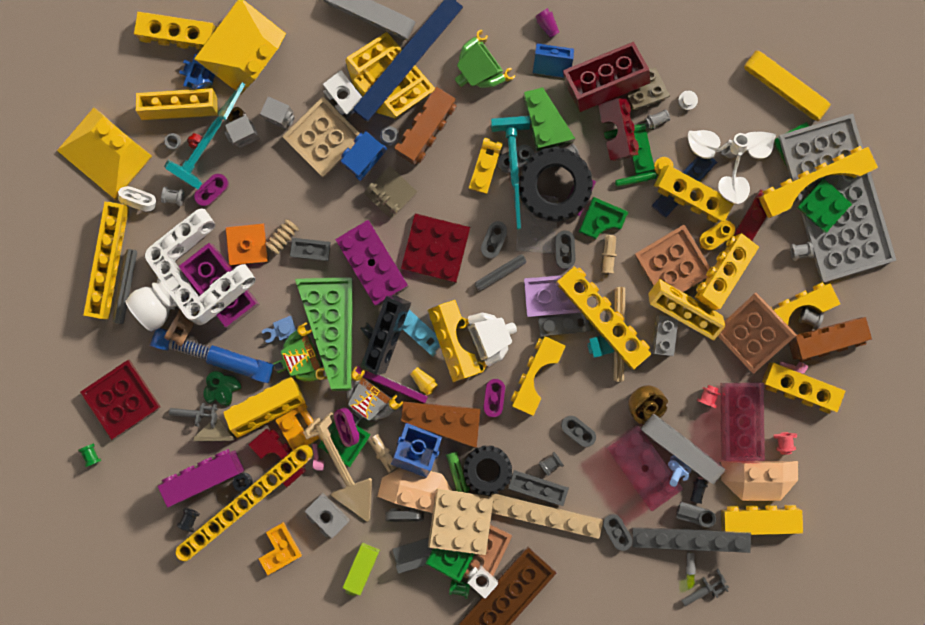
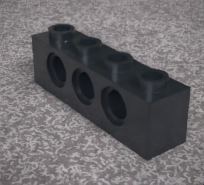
[360,295,412,375]

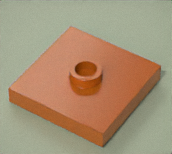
[226,223,268,266]

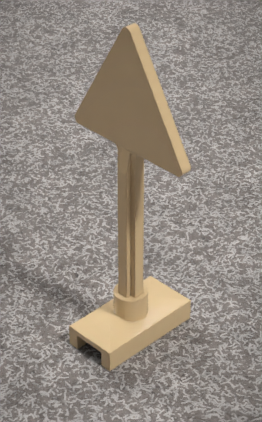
[303,412,372,522]

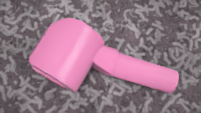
[779,361,808,374]
[312,444,325,471]

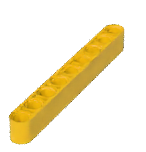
[176,445,313,561]

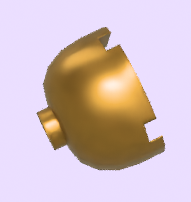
[628,385,668,424]

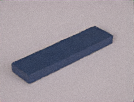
[651,156,718,218]

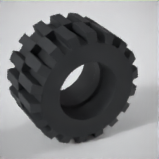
[464,445,512,495]

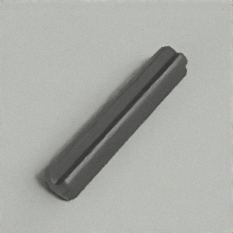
[475,254,527,291]

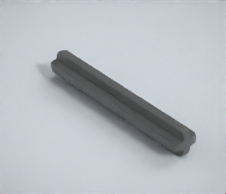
[113,249,137,324]

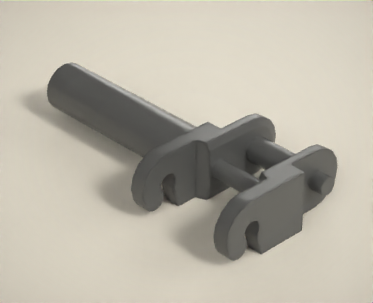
[169,403,218,428]
[681,569,729,607]

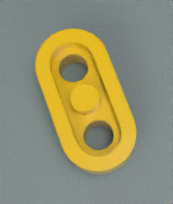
[699,220,735,250]

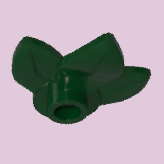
[203,371,241,406]

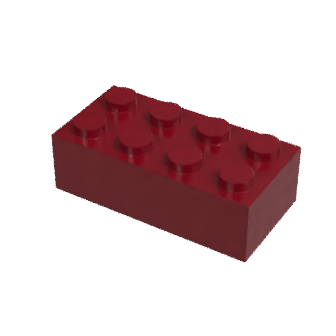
[563,41,650,112]

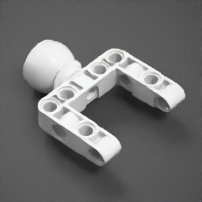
[125,209,256,332]

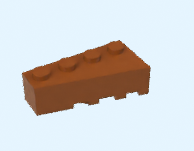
[394,86,457,166]
[789,317,872,362]
[401,401,480,448]

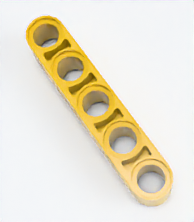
[744,50,831,121]

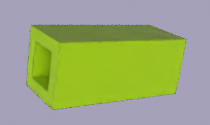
[343,542,380,596]

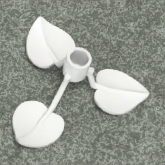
[688,130,776,205]

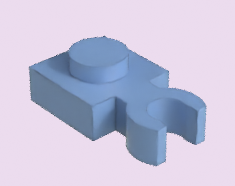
[262,316,297,343]

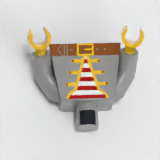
[346,367,403,425]

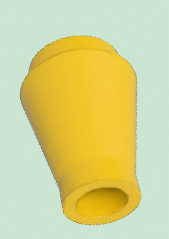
[410,367,438,396]

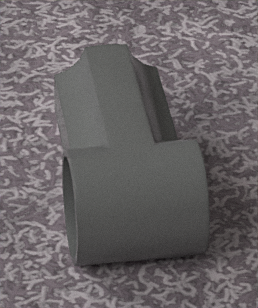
[676,501,716,527]

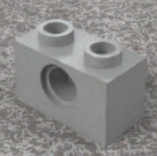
[260,97,295,130]
[225,115,260,148]
[651,315,678,356]
[305,493,350,538]

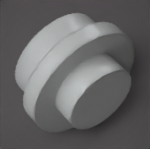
[380,126,399,146]

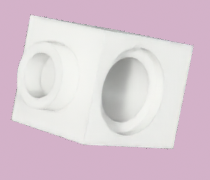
[467,565,498,598]

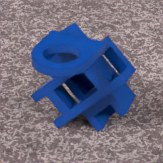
[179,54,216,90]

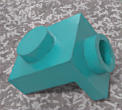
[587,336,614,358]

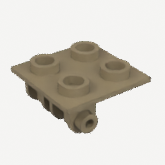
[626,67,670,111]
[364,166,417,219]

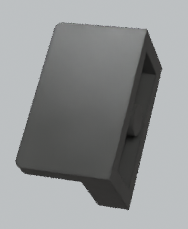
[393,538,433,574]

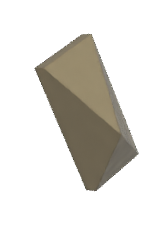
[194,418,236,441]

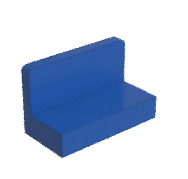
[533,44,574,77]

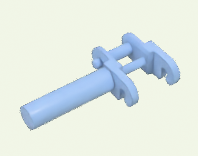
[668,455,691,487]

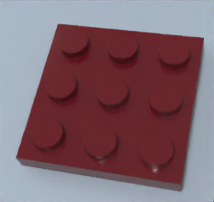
[401,213,470,283]
[80,360,161,440]

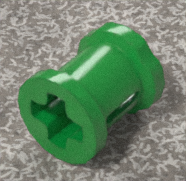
[78,443,102,468]
[449,579,470,599]

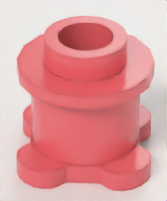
[697,385,721,408]
[773,432,797,455]

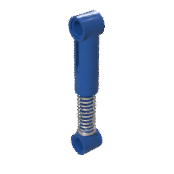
[150,328,274,383]

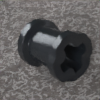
[233,473,253,491]
[176,507,200,532]

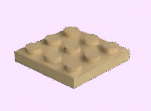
[282,97,360,178]
[428,488,494,555]

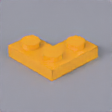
[258,522,302,575]

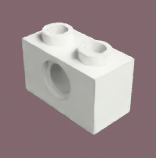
[323,71,362,117]

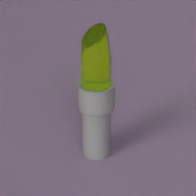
[686,552,696,589]

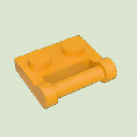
[275,403,320,451]

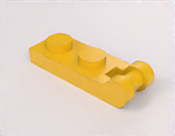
[469,137,503,194]

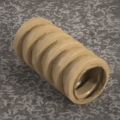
[265,219,299,254]

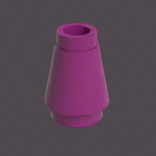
[535,8,560,38]

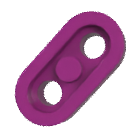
[194,174,229,206]
[484,379,505,417]
[334,408,359,447]

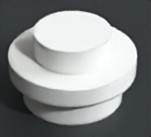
[678,91,698,110]

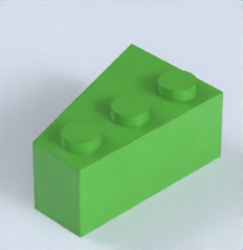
[523,87,575,151]

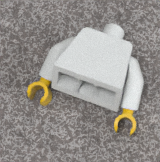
[458,313,517,373]

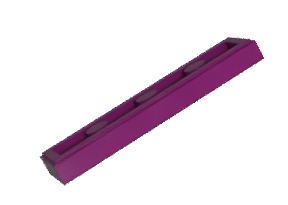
[356,365,428,403]

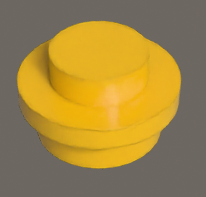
[654,157,673,175]

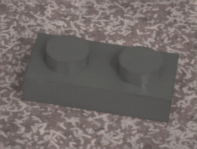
[290,238,331,261]

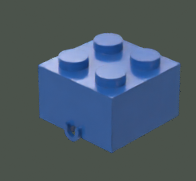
[341,131,387,181]
[390,423,442,478]

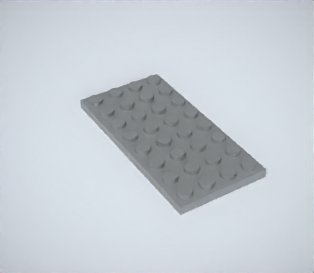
[778,114,897,282]

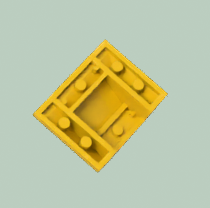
[194,0,286,94]
[345,32,435,118]
[57,108,152,200]

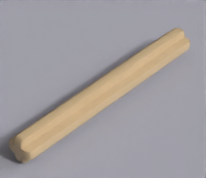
[613,287,625,382]

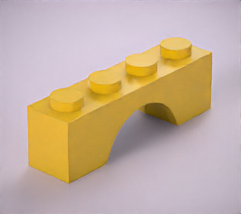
[771,282,840,325]
[427,300,481,382]
[510,336,566,416]

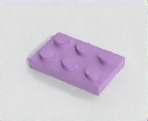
[524,275,583,317]

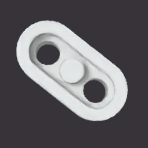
[118,187,156,212]

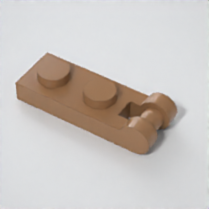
[164,296,199,347]

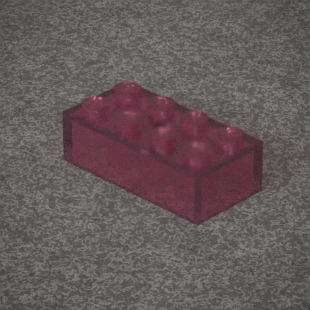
[720,382,765,461]
[604,424,683,511]

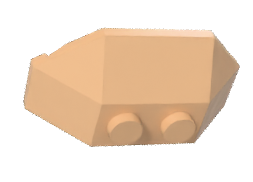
[721,461,798,501]
[377,468,452,513]

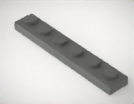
[633,527,751,553]

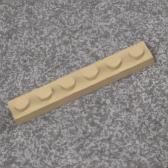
[491,493,604,539]

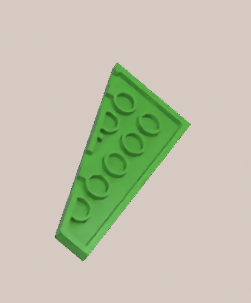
[295,277,353,391]

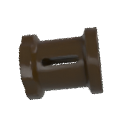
[228,107,247,122]

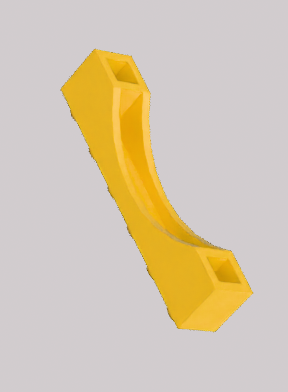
[758,146,878,218]

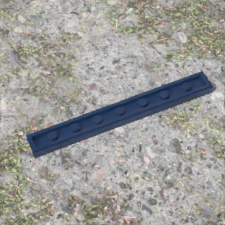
[353,0,463,122]

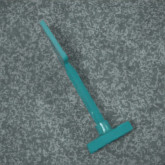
[164,82,245,189]
[491,116,530,229]

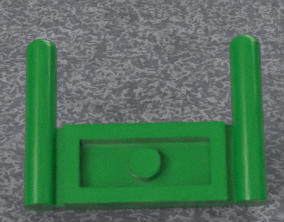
[604,123,657,187]

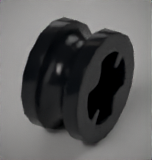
[360,322,374,340]

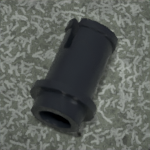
[690,478,708,504]

